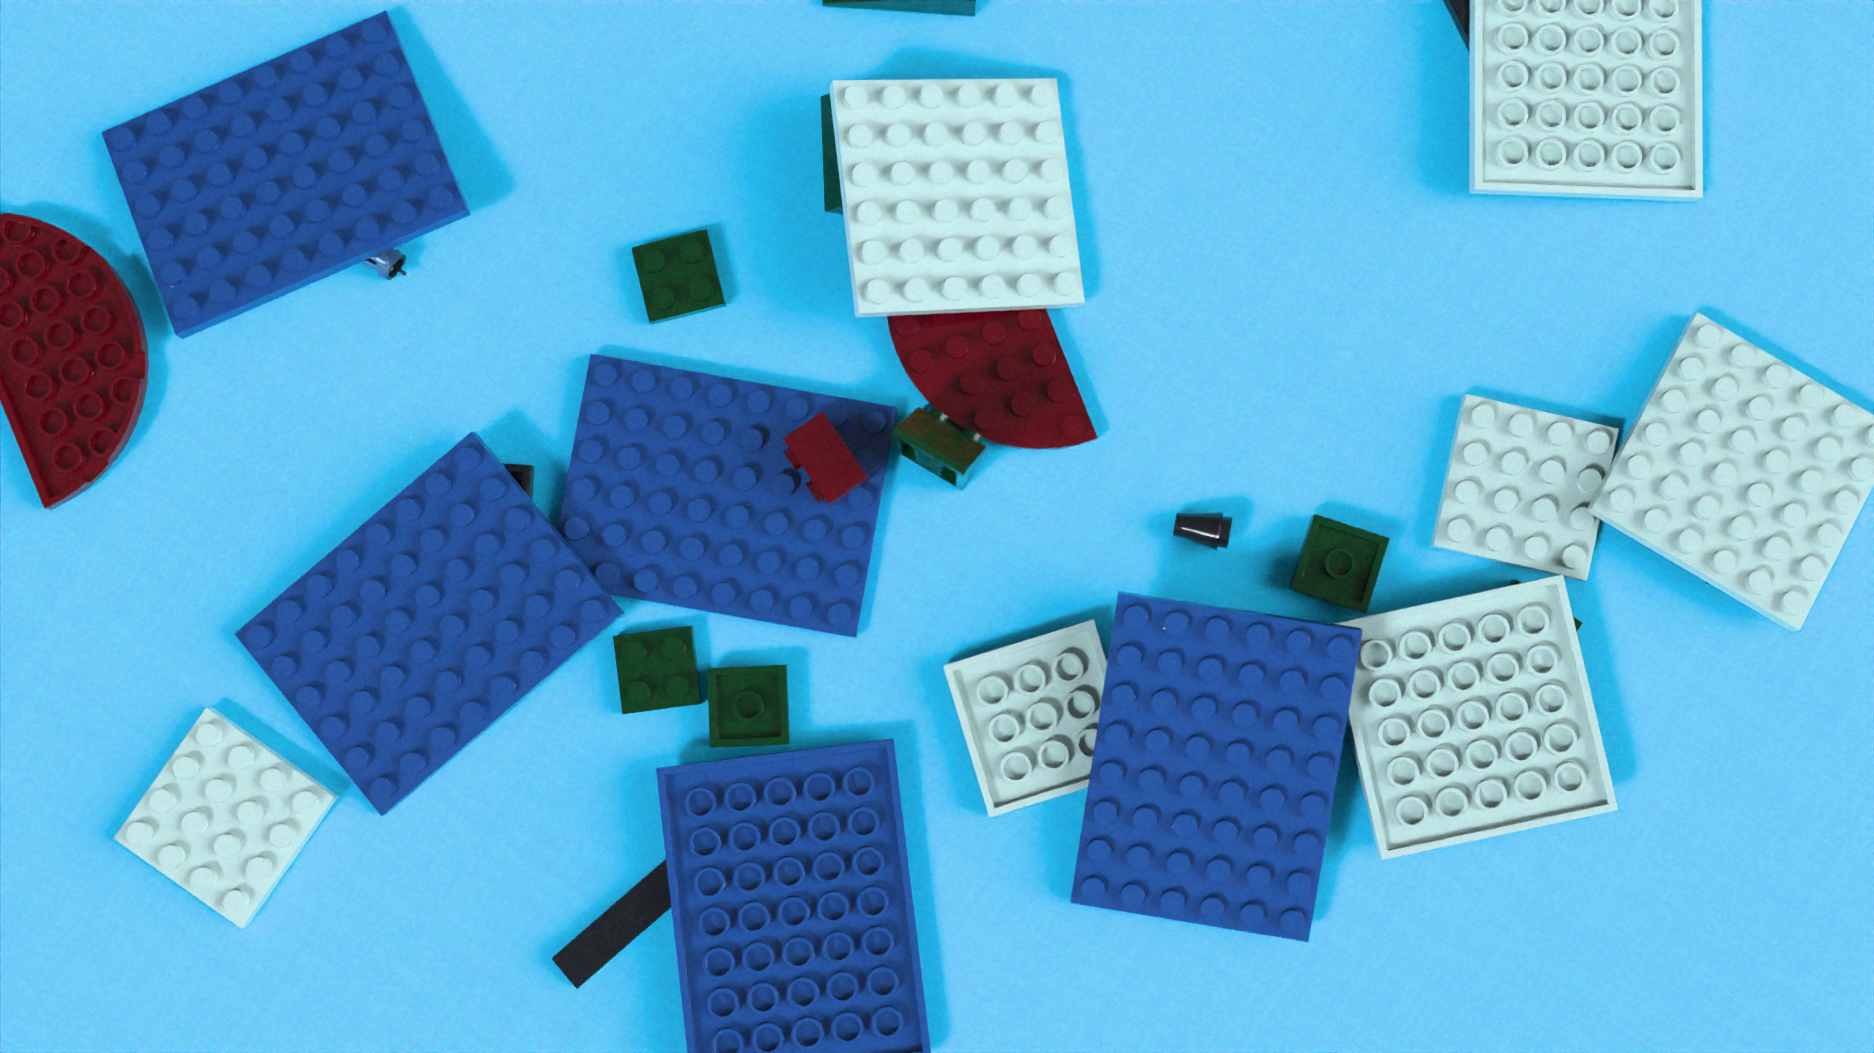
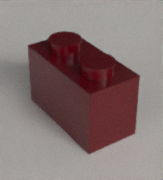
[783,412,869,507]

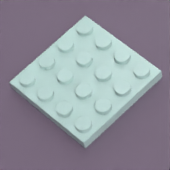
[1430,394,1619,581]
[943,619,1107,818]
[113,707,339,929]

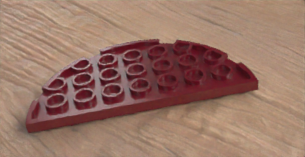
[0,213,149,510]
[887,309,1098,450]

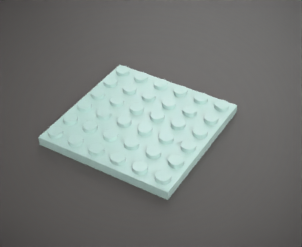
[1469,0,1703,202]
[829,78,1085,317]
[1586,312,1874,632]
[1332,575,1618,860]

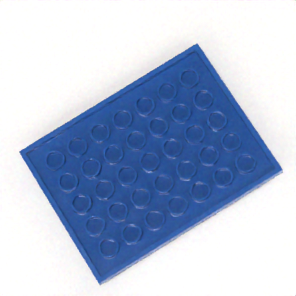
[101,10,471,339]
[557,354,897,638]
[235,431,625,816]
[1070,591,1362,942]
[656,738,931,1053]

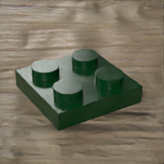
[631,229,726,325]
[1289,514,1390,613]
[613,626,702,714]
[707,665,790,748]

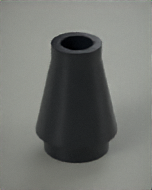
[1173,512,1232,551]

